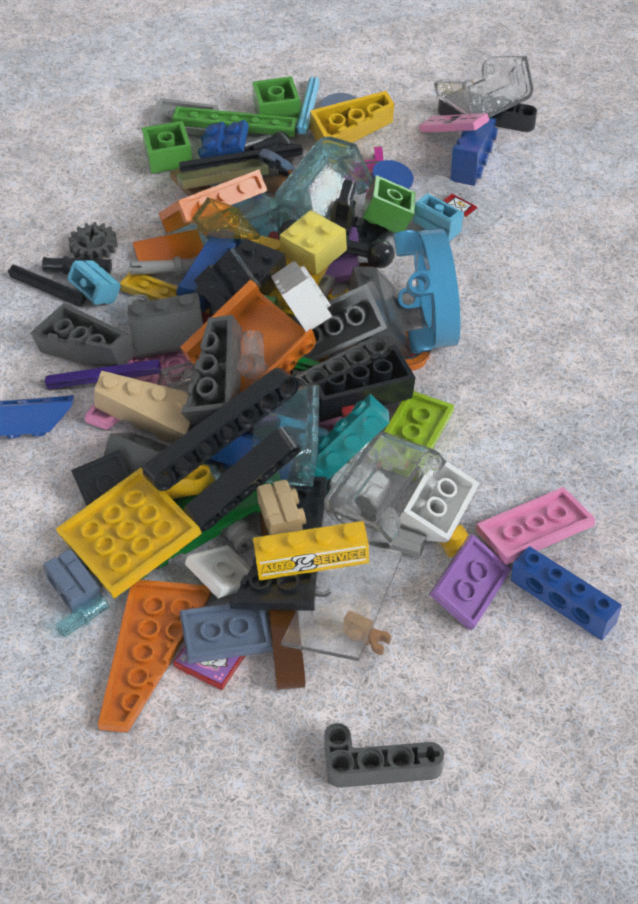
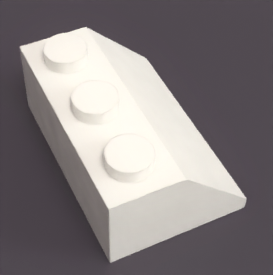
[395,455,479,543]

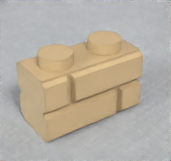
[256,479,306,535]

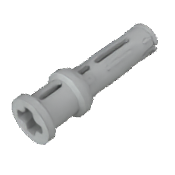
[130,256,197,277]

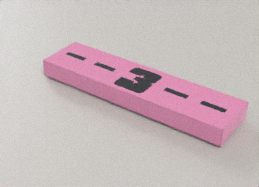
[419,113,489,132]

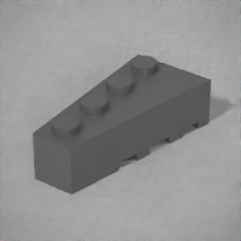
[31,303,137,367]

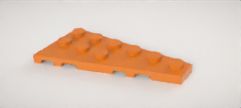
[98,580,213,733]

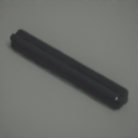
[8,264,86,307]

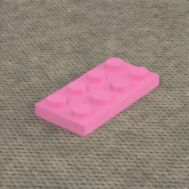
[476,487,595,565]

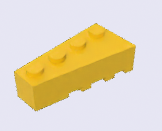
[310,91,395,147]

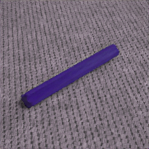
[45,359,162,390]

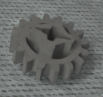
[68,222,118,259]

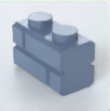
[43,549,103,615]

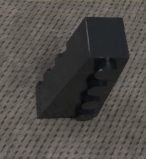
[311,344,416,421]

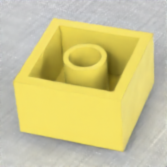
[280,210,347,275]

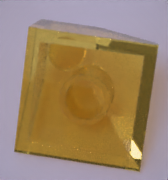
[192,197,261,240]

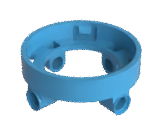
[393,228,461,354]

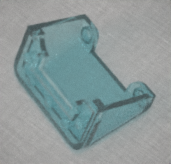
[275,136,374,220]
[252,383,319,486]

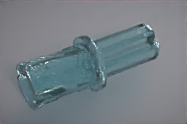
[56,594,110,637]

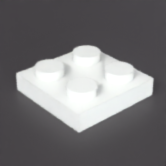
[185,545,251,598]

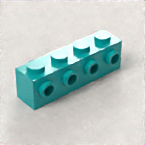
[297,394,389,481]

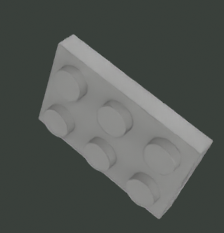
[148,98,219,136]

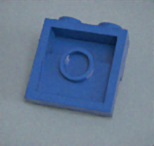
[198,120,249,159]

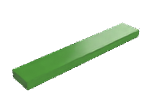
[172,106,298,137]

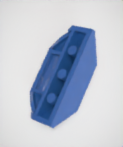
[0,395,75,439]

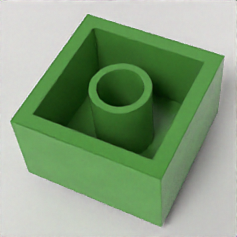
[252,76,300,119]
[142,121,192,174]
[362,175,416,233]

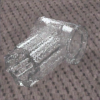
[237,330,269,383]

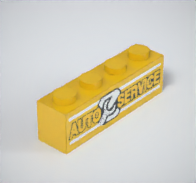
[253,521,370,580]

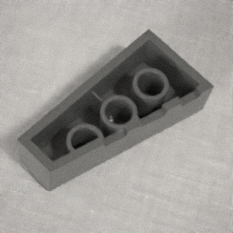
[181,315,242,425]

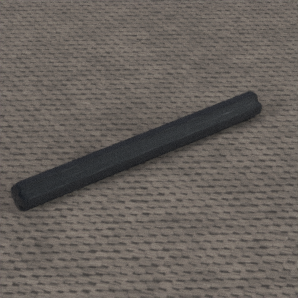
[179,143,303,172]

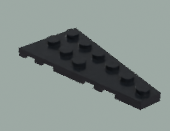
[229,476,327,611]

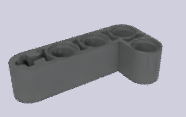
[324,723,444,788]

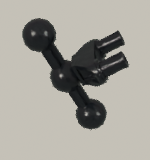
[278,180,395,268]

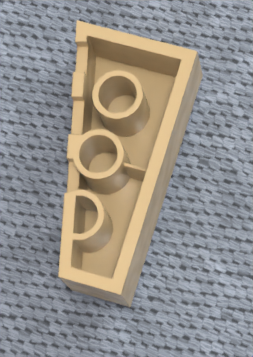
[94,371,193,443]

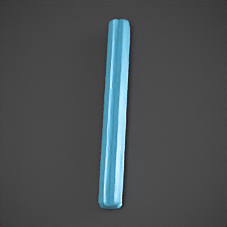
[296,76,319,135]

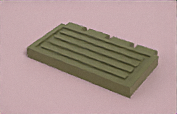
[176,159,269,189]

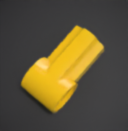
[164,465,215,499]

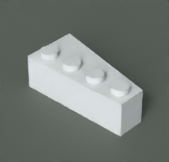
[271,261,332,332]

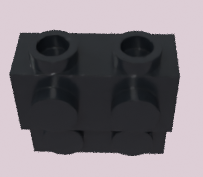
[194,249,262,314]

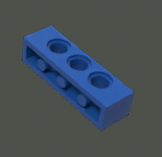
[510,546,622,640]

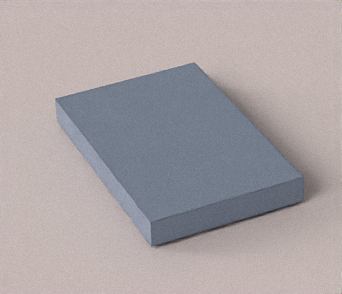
[180,603,273,664]

